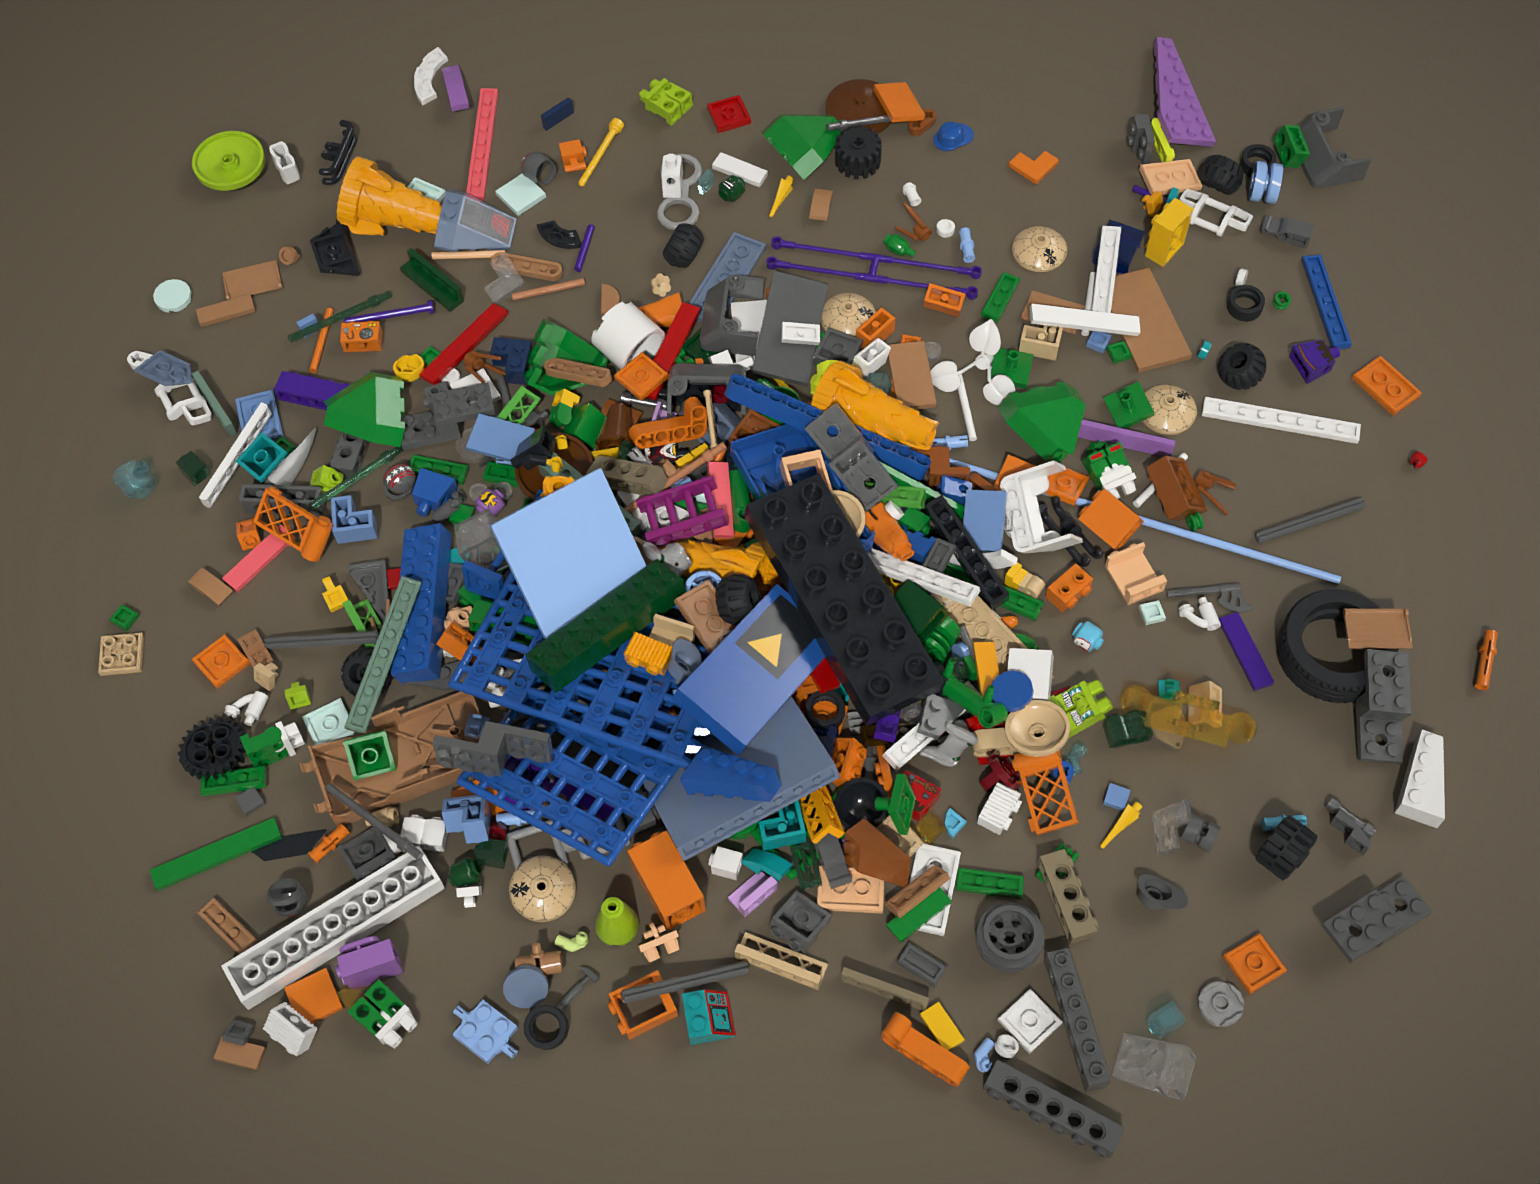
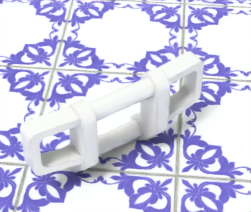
[1180,189,1253,237]
[154,373,212,425]

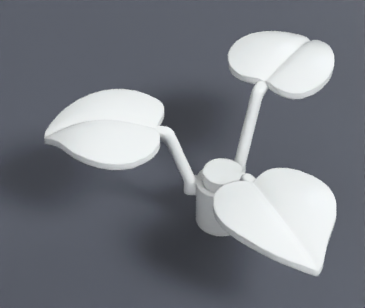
[930,319,1015,406]

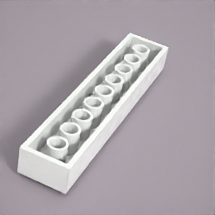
[221,845,445,1010]

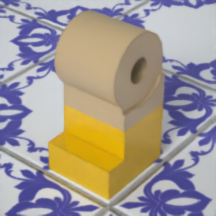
[1004,562,1045,599]

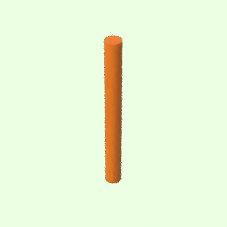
[309,308,334,373]

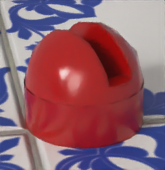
[1410,451,1428,469]

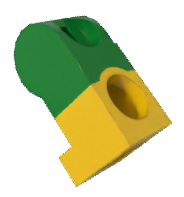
[549,389,580,428]

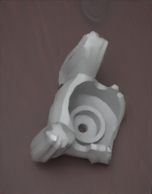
[642,542,692,576]
[919,720,978,767]

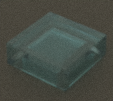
[698,169,714,195]

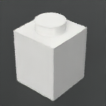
[708,846,743,881]

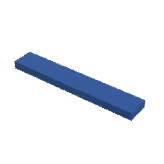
[1301,254,1352,349]

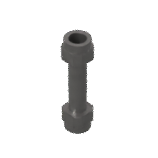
[620,392,667,411]
[1325,798,1377,839]

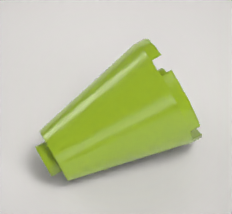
[595,897,639,946]

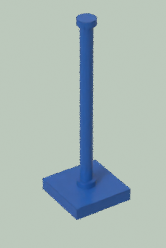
[462,490,543,601]

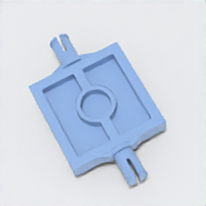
[453,1000,518,1064]

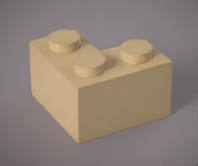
[1019,325,1063,361]

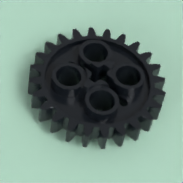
[178,716,246,781]

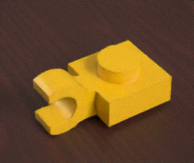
[322,576,348,613]

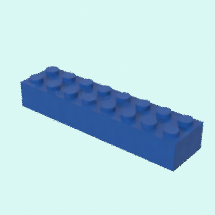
[391,523,452,685]

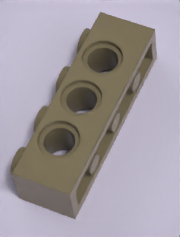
[586,455,668,496]
[1037,849,1098,945]

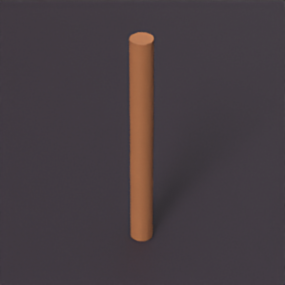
[511,278,585,301]

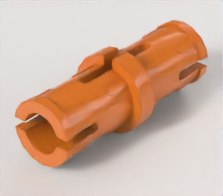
[308,824,350,863]

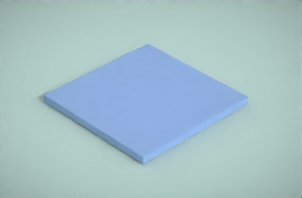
[489,468,646,639]

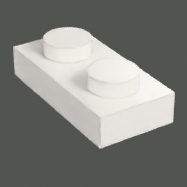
[781,322,820,345]

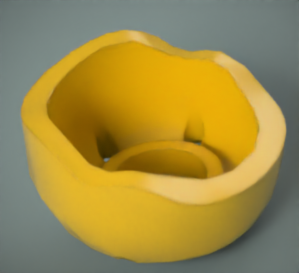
[393,354,424,382]

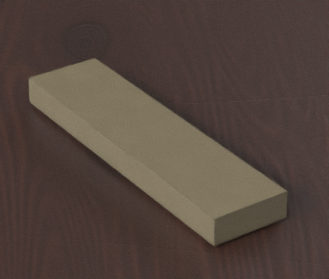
[841,967,930,1011]

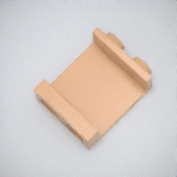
[1105,542,1167,605]

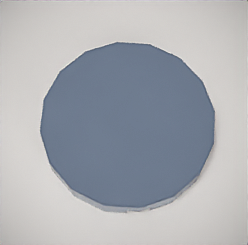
[503,965,548,1008]

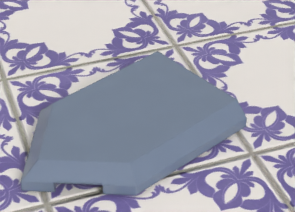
[134,350,193,386]

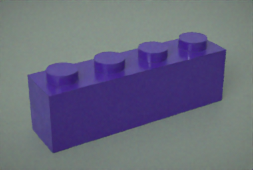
[274,371,350,410]

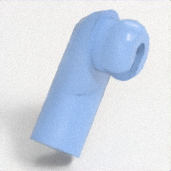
[974,1037,995,1072]

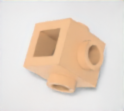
[444,606,475,634]

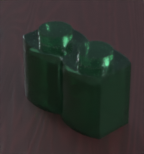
[1103,710,1153,748]

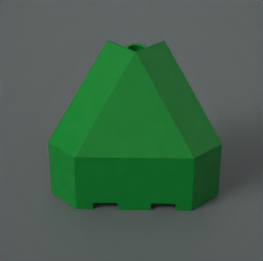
[761,114,841,180]
[524,318,609,396]
[324,372,405,447]
[998,382,1086,463]

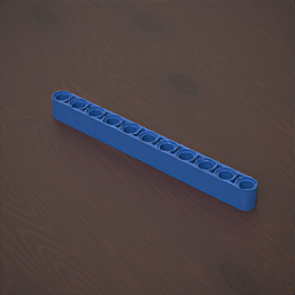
[725,374,931,480]

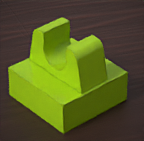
[285,682,311,709]

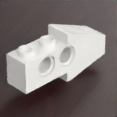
[617,491,690,531]

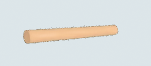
[432,250,506,260]

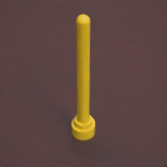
[578,118,624,187]

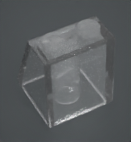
[454,508,509,572]

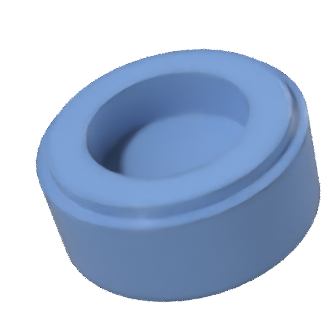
[951,642,970,664]

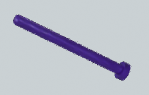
[344,300,435,323]

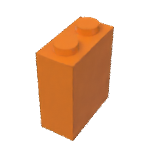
[1078,488,1144,551]

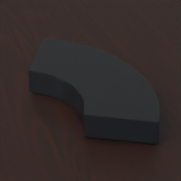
[537,220,581,249]

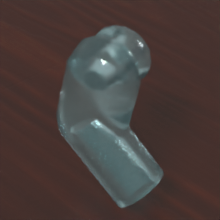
[1067,743,1088,775]

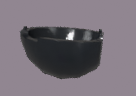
[833,778,888,829]

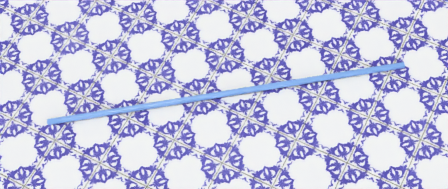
[899,443,1341,584]

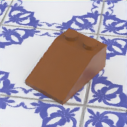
[843,818,911,888]

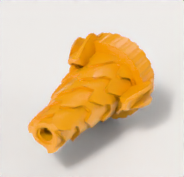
[337,156,442,236]
[811,361,939,450]
[658,539,783,600]

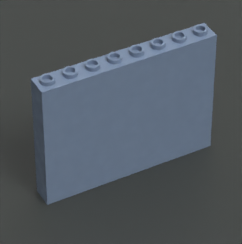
[643,697,840,861]

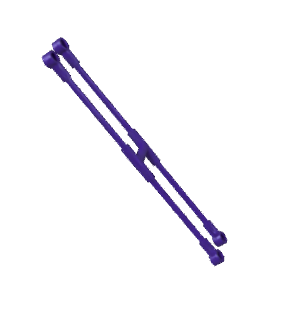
[766,236,982,300]

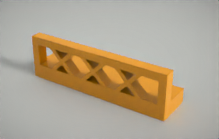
[798,785,845,844]

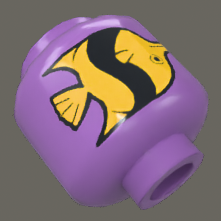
[475,489,505,518]

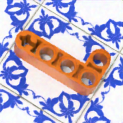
[629,397,707,449]
[881,1012,970,1087]

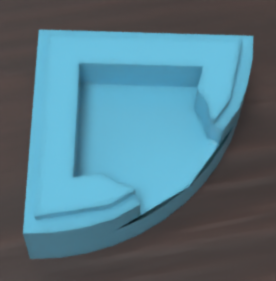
[945,808,967,839]

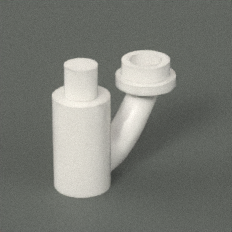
[1179,597,1221,631]
[224,691,269,726]

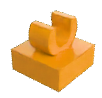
[1141,191,1164,218]

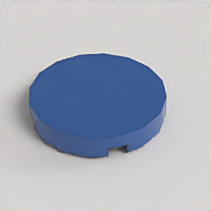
[992,671,1034,712]

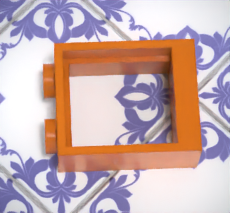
[607,970,678,1040]

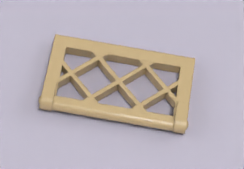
[703,390,718,449]

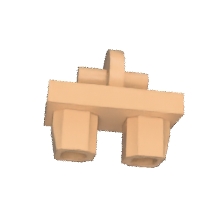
[638,922,679,962]

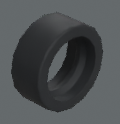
[1240,144,1277,177]
[1227,285,1265,322]
[805,690,845,732]
[523,1005,569,1050]

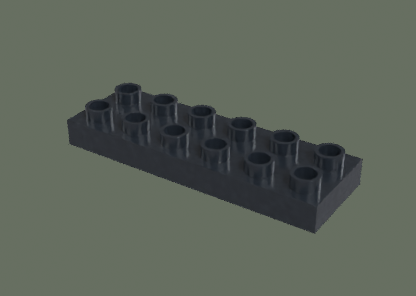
[744,474,944,726]

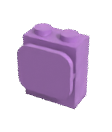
[335,936,404,991]

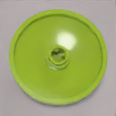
[192,131,265,191]

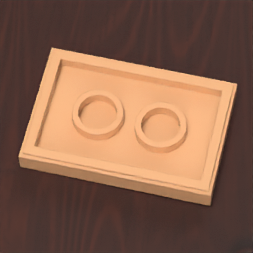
[1139,159,1202,196]
[817,866,884,913]

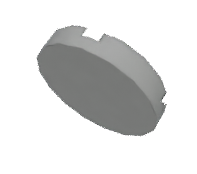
[1197,981,1244,1028]

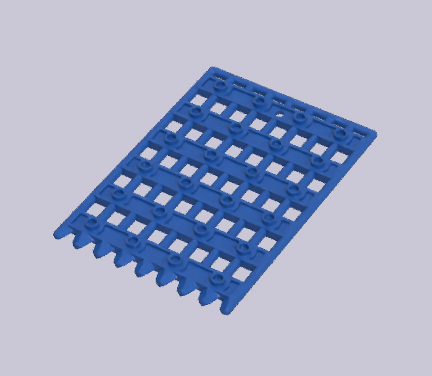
[448,571,711,769]
[456,637,706,866]

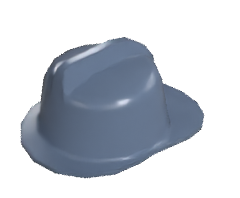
[667,639,701,684]

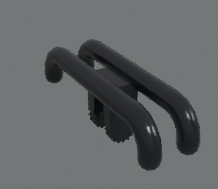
[319,120,357,185]
[1039,496,1104,567]

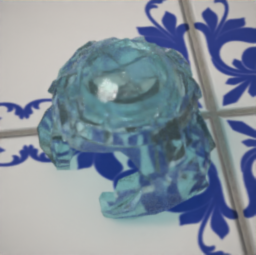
[111,460,155,499]

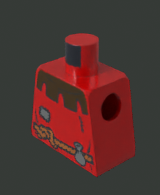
[903,770,941,821]

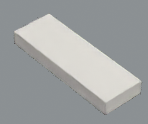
[712,152,768,188]

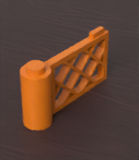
[253,486,333,562]
[1012,750,1079,836]

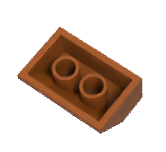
[1146,456,1208,521]

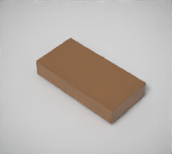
[213,1036,266,1071]

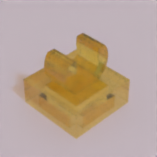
[916,814,946,844]

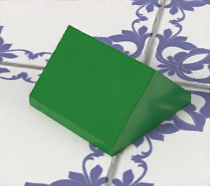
[561,403,606,451]
[343,730,396,781]

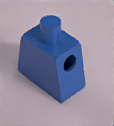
[412,468,458,517]
[935,475,972,507]

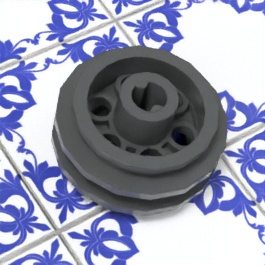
[975,903,1044,972]

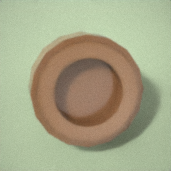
[279,246,300,265]

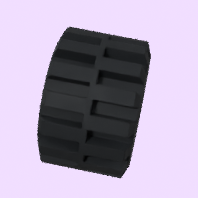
[835,125,882,180]
[1255,815,1318,881]

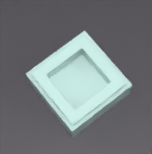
[1139,600,1166,626]

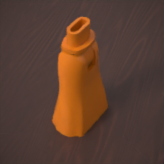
[637,292,682,327]
[865,502,914,562]

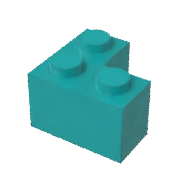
[758,800,806,851]

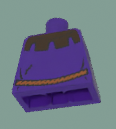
[1289,340,1340,384]

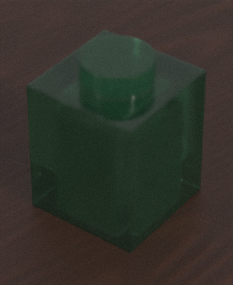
[176,451,211,486]
[474,839,509,869]

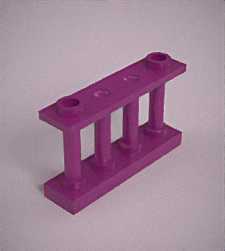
[636,475,728,548]

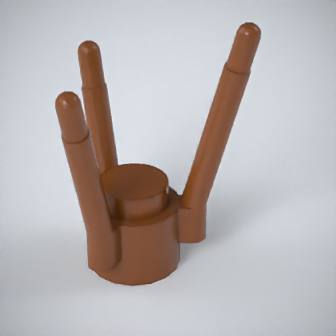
[895,203,932,242]
[463,350,506,383]
[1195,470,1237,515]

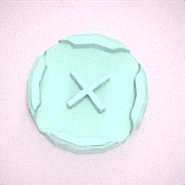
[153,279,192,313]

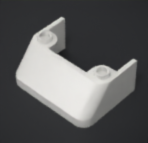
[1000,460,1083,553]

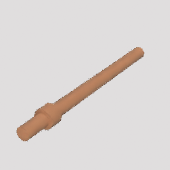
[624,442,727,513]

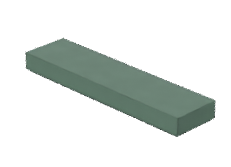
[192,371,237,437]

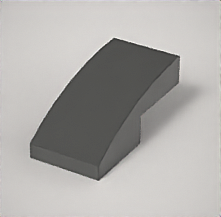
[1330,810,1371,856]

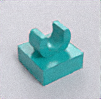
[1157,679,1180,703]

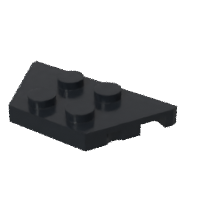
[310,219,360,276]

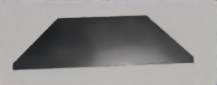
[252,829,326,861]

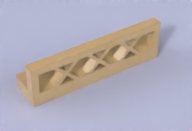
[734,932,828,990]

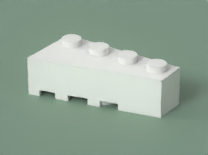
[1395,730,1445,828]

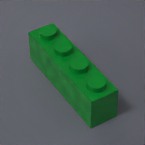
[468,599,539,645]

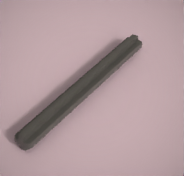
[1255,497,1365,543]
[264,631,380,649]
[620,961,749,1003]

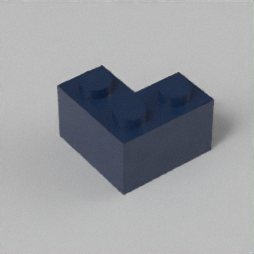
[490,337,533,385]

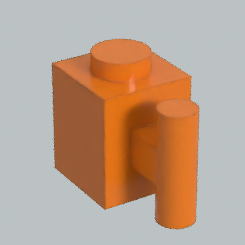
[559,139,587,173]

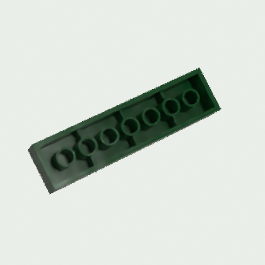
[525,559,686,693]

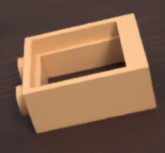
[779,450,832,491]

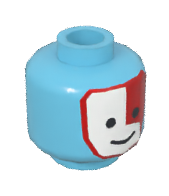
[1072,621,1104,652]

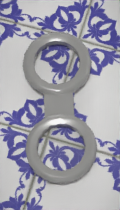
[656,153,703,230]

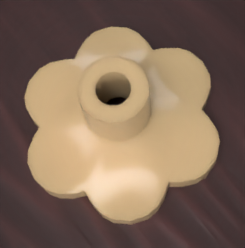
[651,273,671,297]

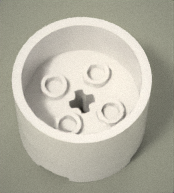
[591,301,665,370]

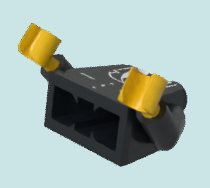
[510,425,568,472]

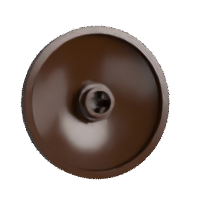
[826,79,892,133]
[515,433,593,501]

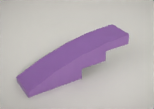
[442,65,469,112]

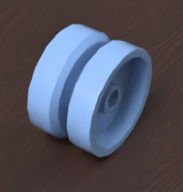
[1249,161,1283,204]

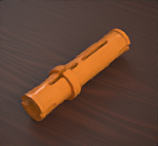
[1475,630,1498,691]

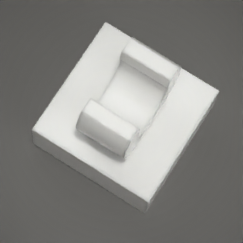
[456,886,482,908]

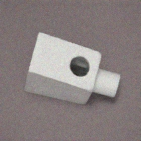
[662,154,683,198]

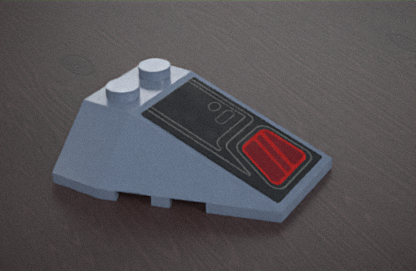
[434,188,517,252]

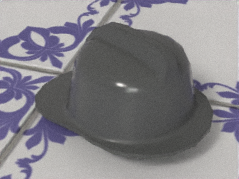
[1137,874,1188,911]

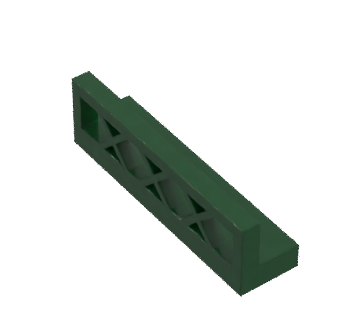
[400,248,464,312]

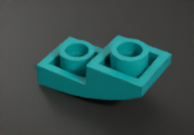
[741,849,792,881]

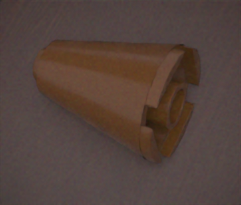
[595,403,634,457]

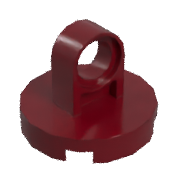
[979,751,1022,792]

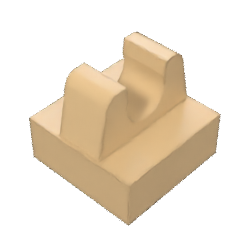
[254,662,278,691]

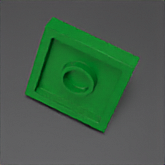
[991,348,1034,389]
[1103,381,1155,429]
[875,774,916,835]

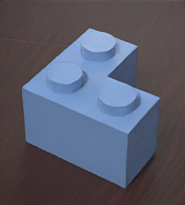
[331,495,378,544]
[441,795,491,844]

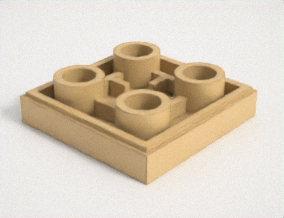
[98,633,144,676]

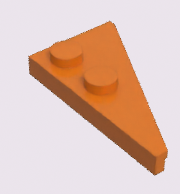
[875,745,893,813]

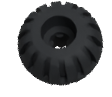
[1198,155,1243,195]
[663,223,704,268]
[1218,343,1267,390]
[715,574,761,626]
[341,647,392,697]

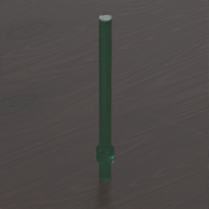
[288,291,392,342]
[308,446,404,510]

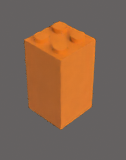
[627,830,706,932]

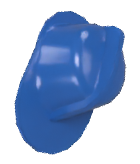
[933,122,974,151]

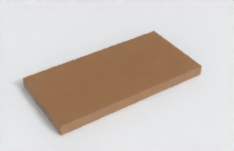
[1111,268,1192,373]

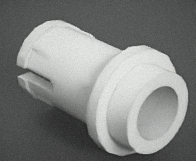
[903,182,921,207]

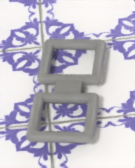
[506,809,631,870]

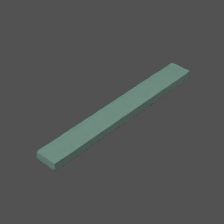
[344,576,421,735]

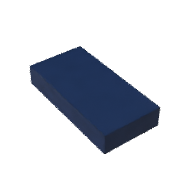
[541,97,574,131]

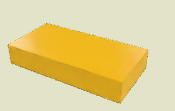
[920,1002,965,1051]

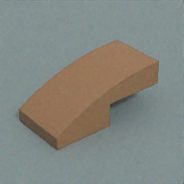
[809,189,833,221]
[188,568,233,607]
[237,629,276,669]

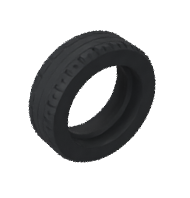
[1277,589,1399,703]

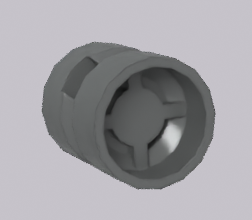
[1181,814,1221,852]

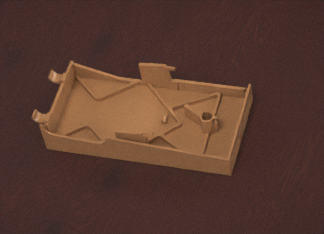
[299,692,481,827]

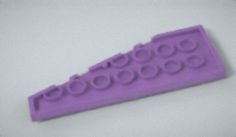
[1154,37,1216,147]

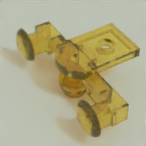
[1120,685,1257,747]

